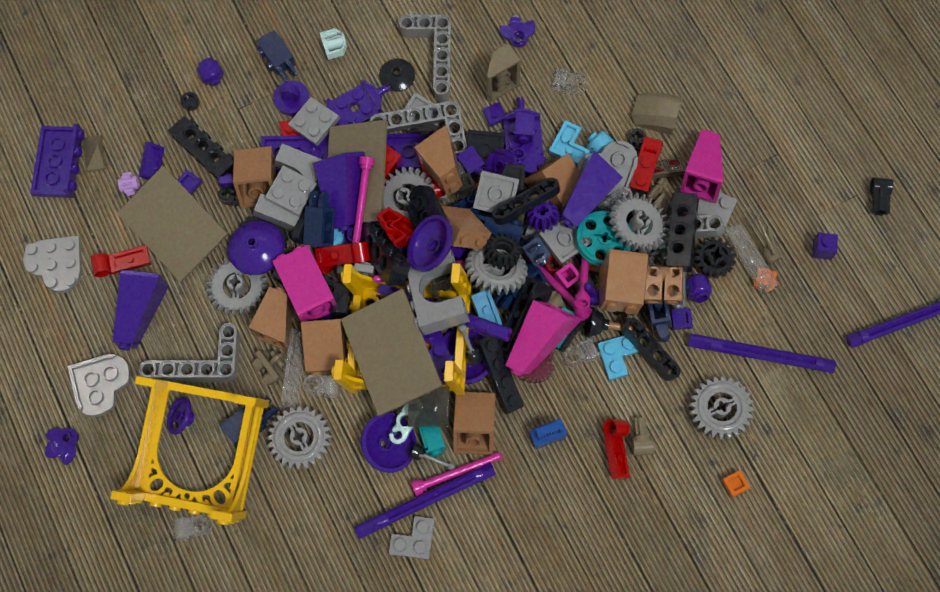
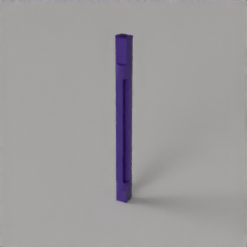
[377,284,512,342]
[846,301,940,348]
[687,333,836,373]
[354,462,496,539]

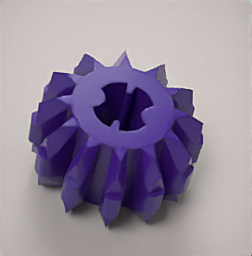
[527,201,560,233]

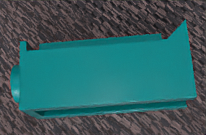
[411,402,446,457]

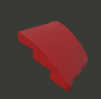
[376,207,415,247]

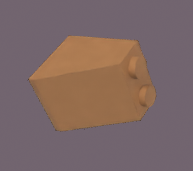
[414,126,463,196]
[233,146,276,209]
[524,153,579,212]
[441,205,491,249]
[599,249,648,314]
[248,286,293,353]
[301,319,346,377]
[453,391,496,455]

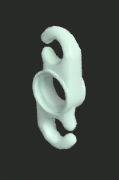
[389,399,423,444]

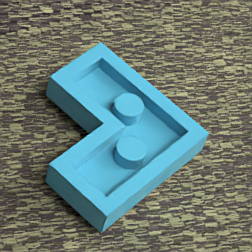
[549,120,590,166]
[597,335,640,381]

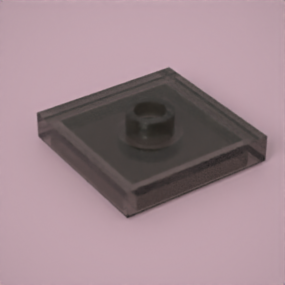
[407,387,449,427]

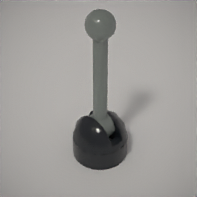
[459,324,482,365]
[408,443,455,470]

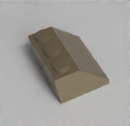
[487,43,521,103]

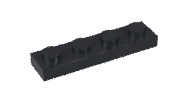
[476,336,524,414]

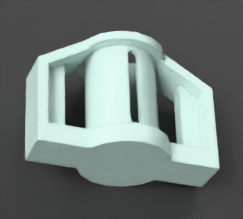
[320,28,347,60]

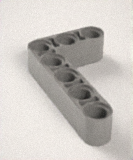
[399,15,451,103]
[370,101,466,156]
[667,214,725,309]
[139,323,240,382]

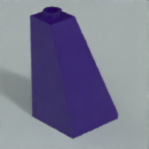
[313,151,365,232]
[560,151,623,229]
[113,270,168,351]

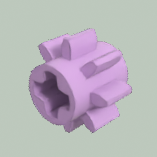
[118,172,140,196]

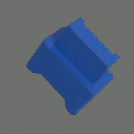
[529,419,567,450]

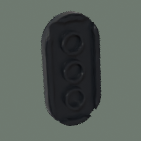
[407,185,447,229]

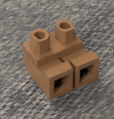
[644,266,683,305]

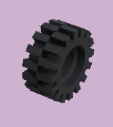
[484,233,521,270]

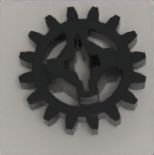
[694,237,736,279]

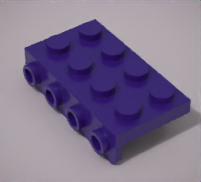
[30,124,85,198]

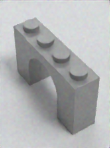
[253,144,322,231]
[406,249,470,335]

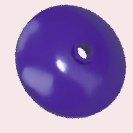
[407,215,453,272]
[228,221,285,275]
[442,328,489,385]
[360,413,416,473]

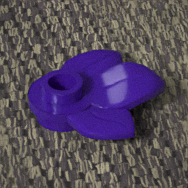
[500,15,535,47]
[511,143,546,173]
[45,428,79,465]

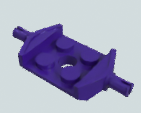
[327,80,391,126]
[503,97,544,175]
[410,304,454,385]

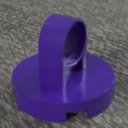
[274,80,310,116]
[485,149,518,175]

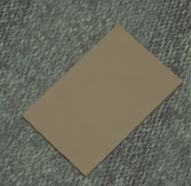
[328,120,388,223]
[117,166,228,283]
[341,289,443,416]

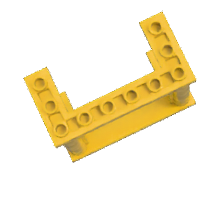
[331,264,472,395]
[110,376,269,525]

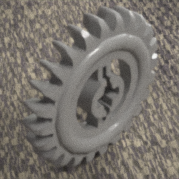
[383,167,437,220]
[609,193,669,252]
[465,247,528,295]
[206,258,268,316]
[689,376,755,440]
[267,405,332,470]

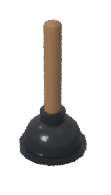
[584,307,649,338]

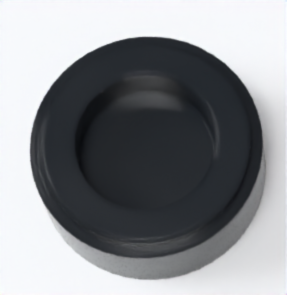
[180,92,200,111]

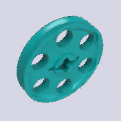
[575,211,632,267]

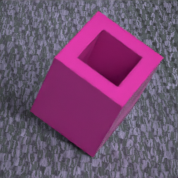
[553,262,580,290]

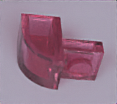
[518,351,555,384]

